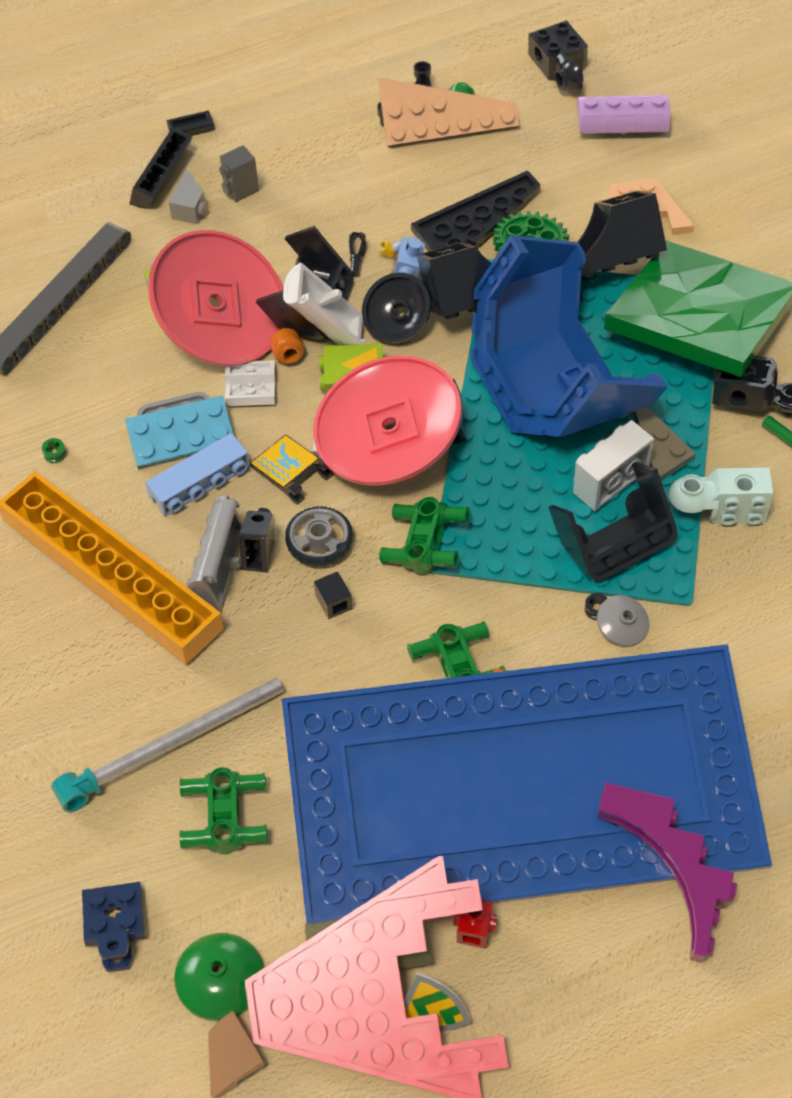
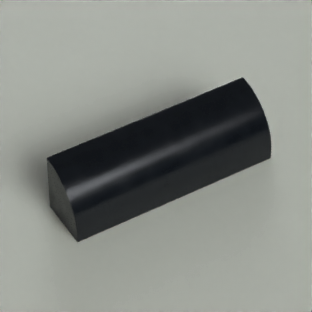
[129,127,193,208]

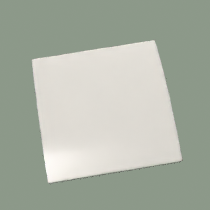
[225,360,275,406]

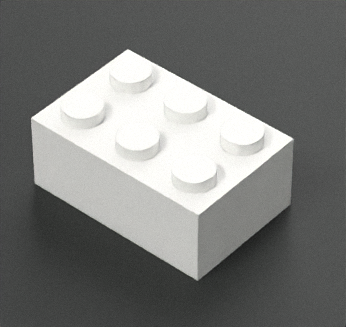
[573,420,654,511]

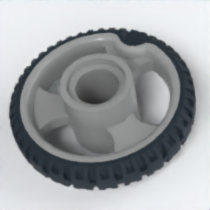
[285,506,353,566]

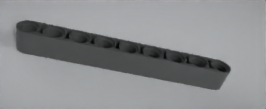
[0,222,131,375]

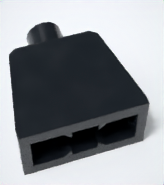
[239,508,275,573]

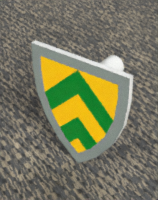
[404,972,471,1031]

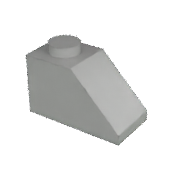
[169,170,207,224]

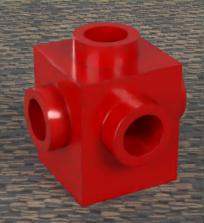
[453,898,497,948]

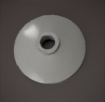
[597,595,649,647]

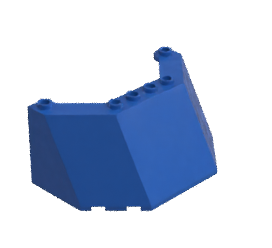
[470,235,668,437]

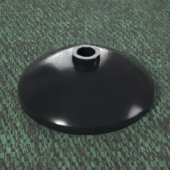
[362,272,431,344]

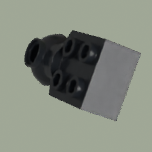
[712,356,792,417]

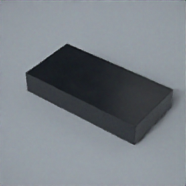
[166,110,215,136]

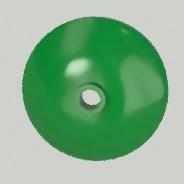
[174,933,264,1021]

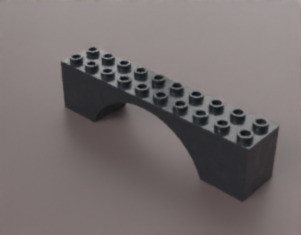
[416,190,667,319]

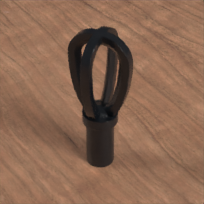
[349,232,366,277]

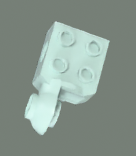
[668,467,773,525]

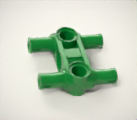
[379,496,471,574]
[407,621,506,678]
[179,767,268,855]

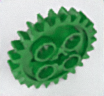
[493,211,569,252]

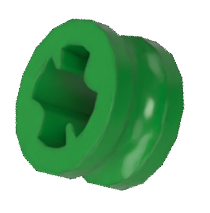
[42,438,66,463]

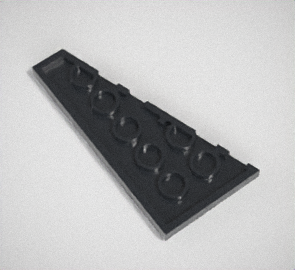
[411,170,540,251]

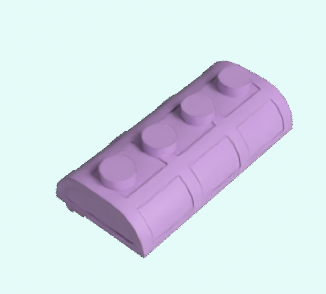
[577,94,670,136]

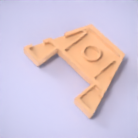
[609,178,693,235]

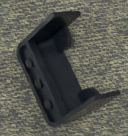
[255,226,353,340]
[548,462,677,581]

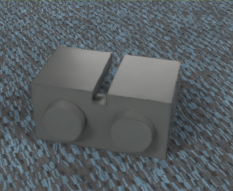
[219,145,259,202]

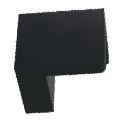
[314,572,353,620]

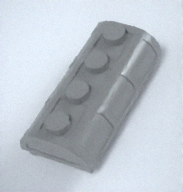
[187,495,243,612]

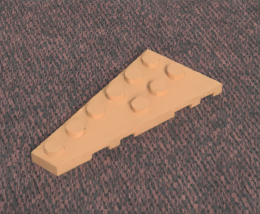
[377,77,519,146]

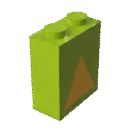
[319,343,383,395]

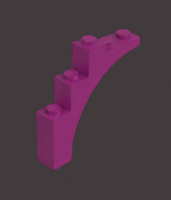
[596,783,737,963]

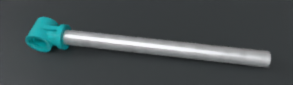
[51,677,284,812]

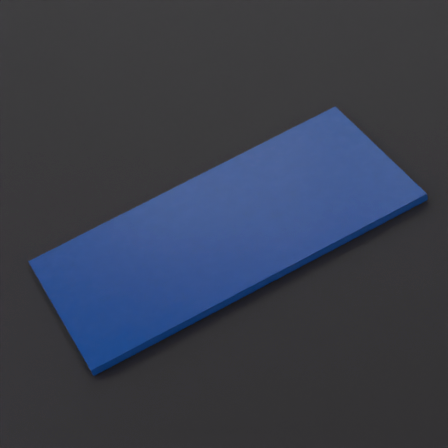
[282,644,772,923]

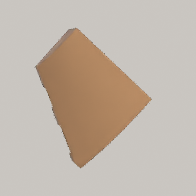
[208,1011,264,1098]

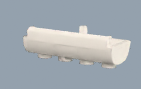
[283,263,365,345]

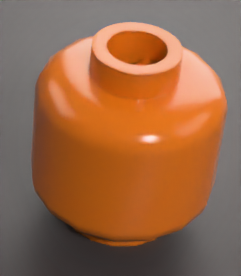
[270,328,304,364]

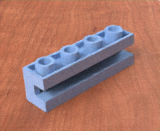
[145,433,250,517]

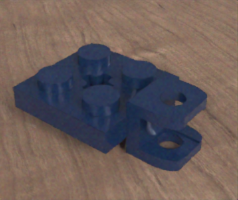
[82,881,145,972]

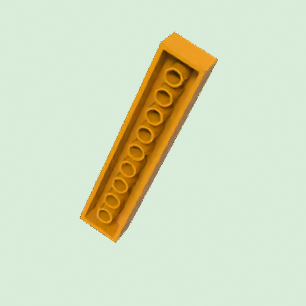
[0,471,224,665]

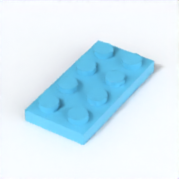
[125,395,233,468]

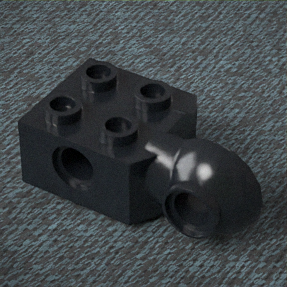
[528,20,588,93]

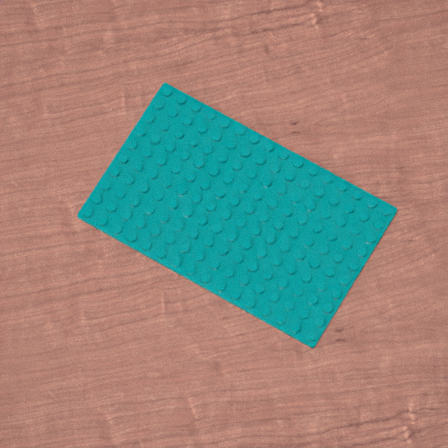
[430,259,714,606]

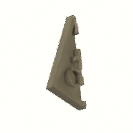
[633,407,696,481]

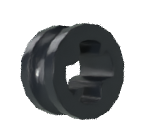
[584,593,608,620]

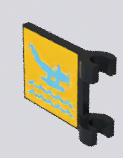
[250,434,333,504]

